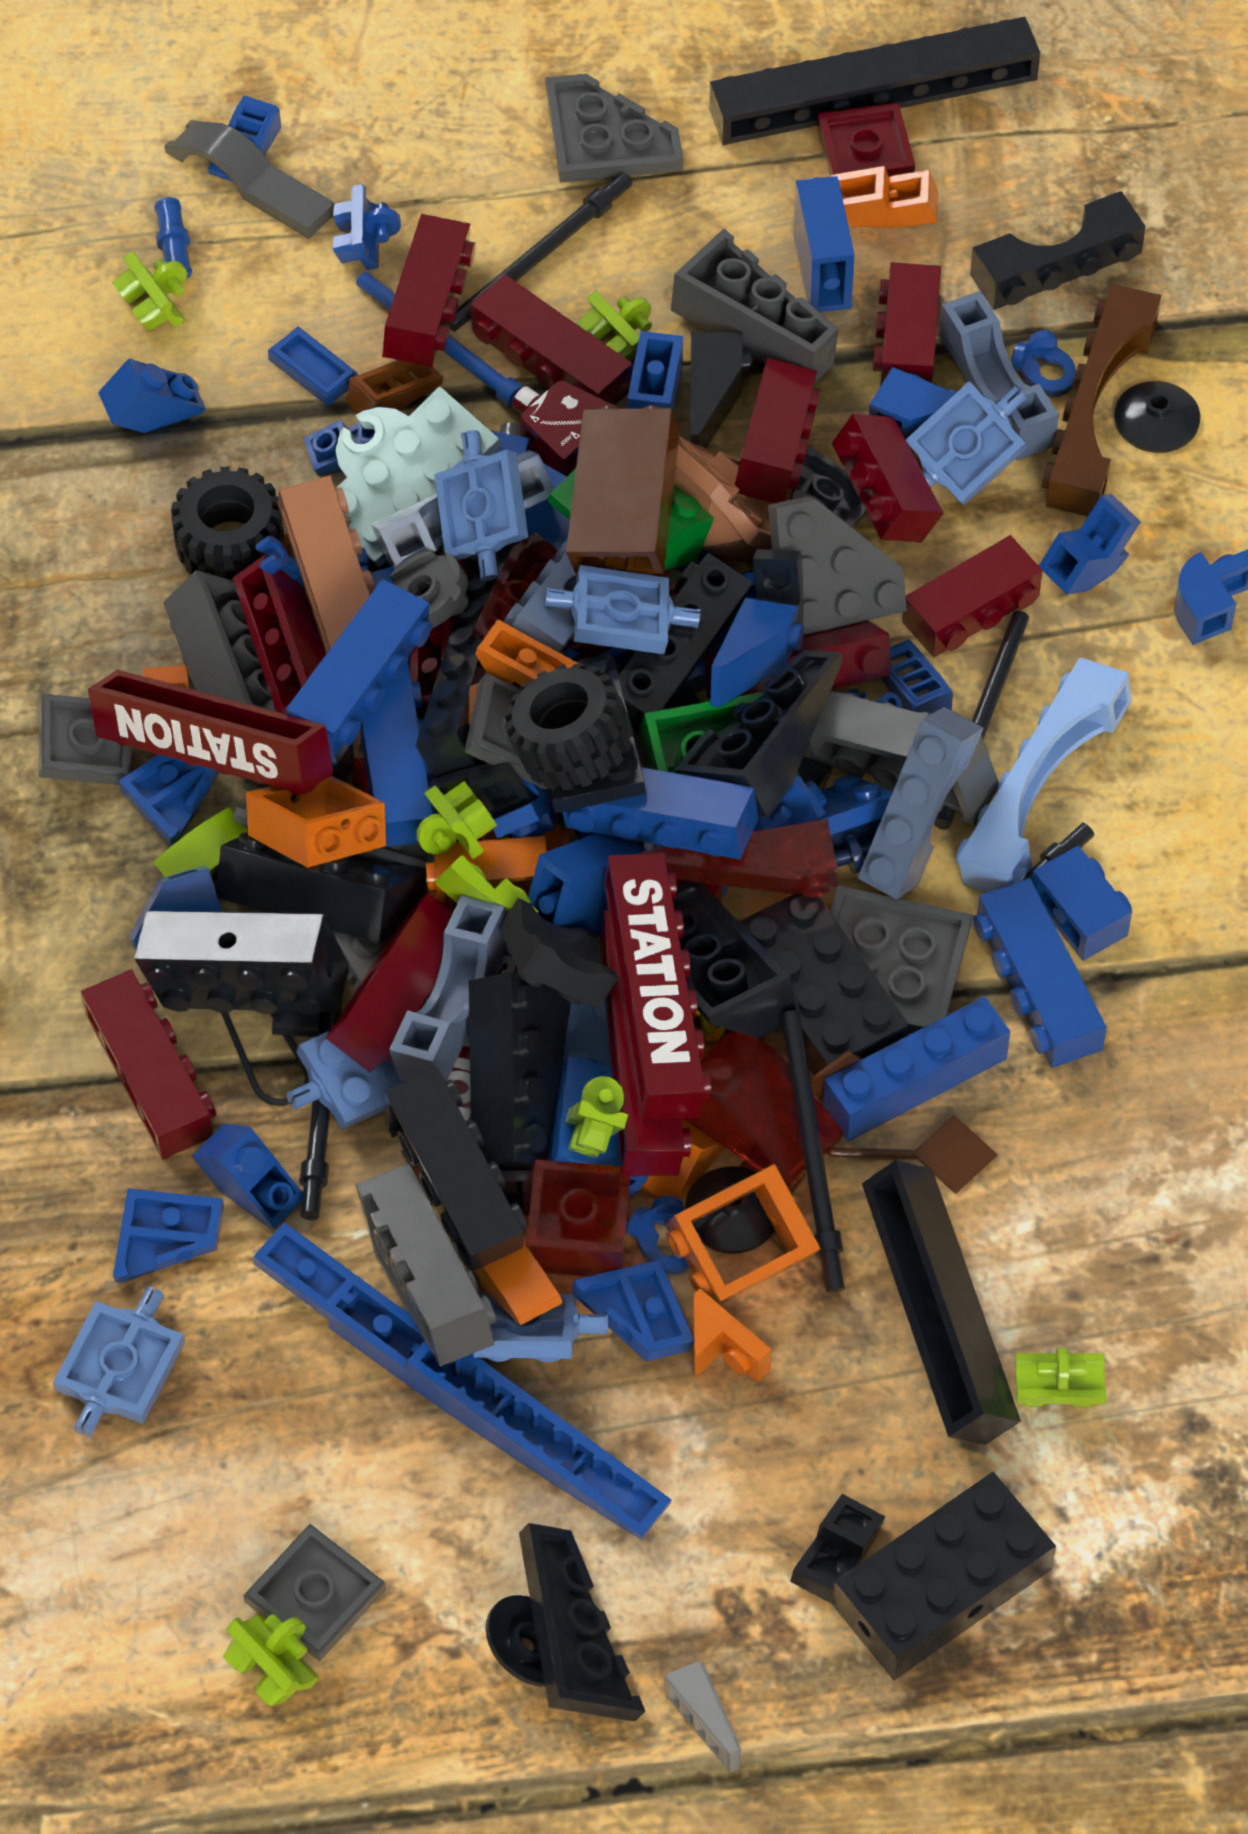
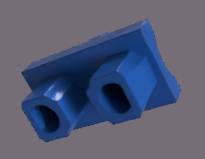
[333,184,401,270]
[752,776,827,858]

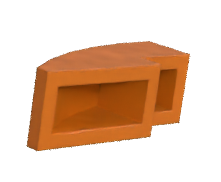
[821,166,938,228]
[460,1243,563,1325]

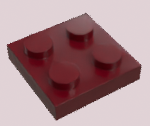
[817,103,915,177]

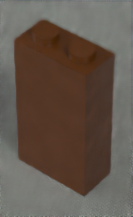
[566,405,680,574]

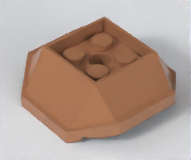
[674,436,775,562]

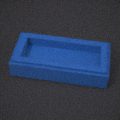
[268,326,358,406]

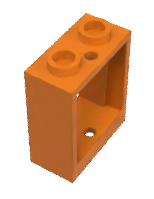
[246,775,386,868]
[426,836,546,912]
[666,1164,821,1305]

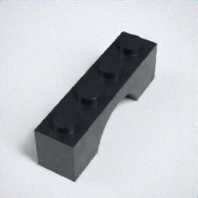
[970,191,1146,310]

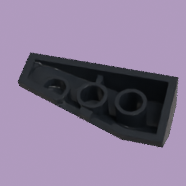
[675,650,843,818]
[672,878,797,1038]

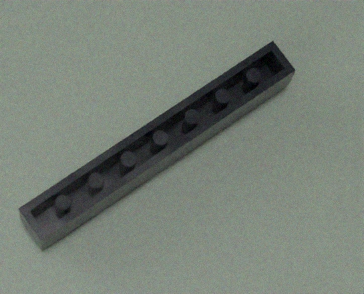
[709,16,1040,145]

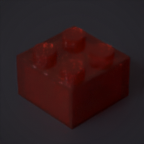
[526,1160,632,1276]

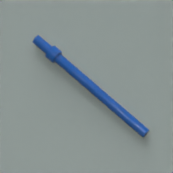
[356,272,524,408]

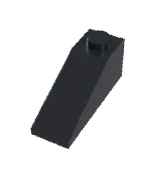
[690,332,751,448]

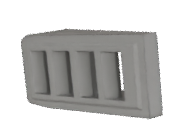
[664,1661,741,1772]

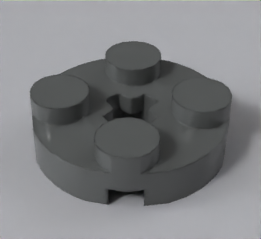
[390,551,469,628]

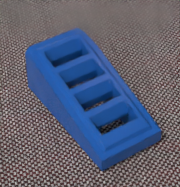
[208,96,281,182]
[882,639,953,714]

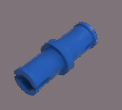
[154,197,192,279]

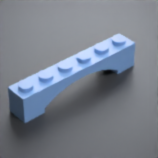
[956,658,1132,893]

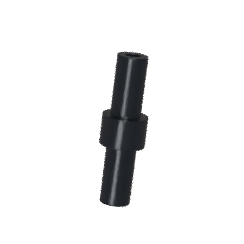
[1022,822,1095,881]

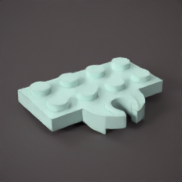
[336,386,502,567]

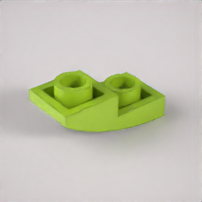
[153,807,248,877]
[434,855,538,914]

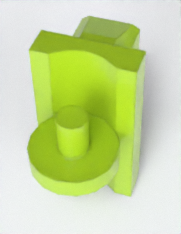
[112,250,187,332]
[576,290,652,362]
[416,781,497,859]
[565,1076,628,1158]
[1015,1347,1106,1407]
[223,1614,320,1706]

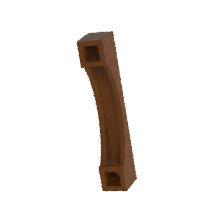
[1041,284,1162,517]

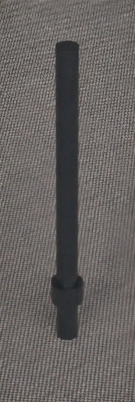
[446,173,632,332]
[934,611,1029,830]
[299,995,343,1220]
[781,1010,845,1293]

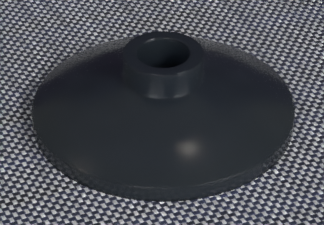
[1114,381,1200,453]
[685,1166,775,1254]
[485,1595,545,1687]

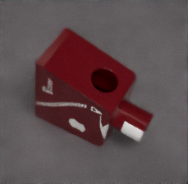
[512,381,616,477]

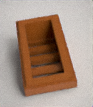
[347,360,444,414]

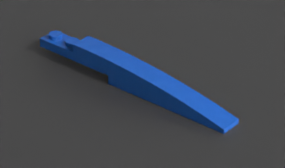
[253,1222,672,1540]

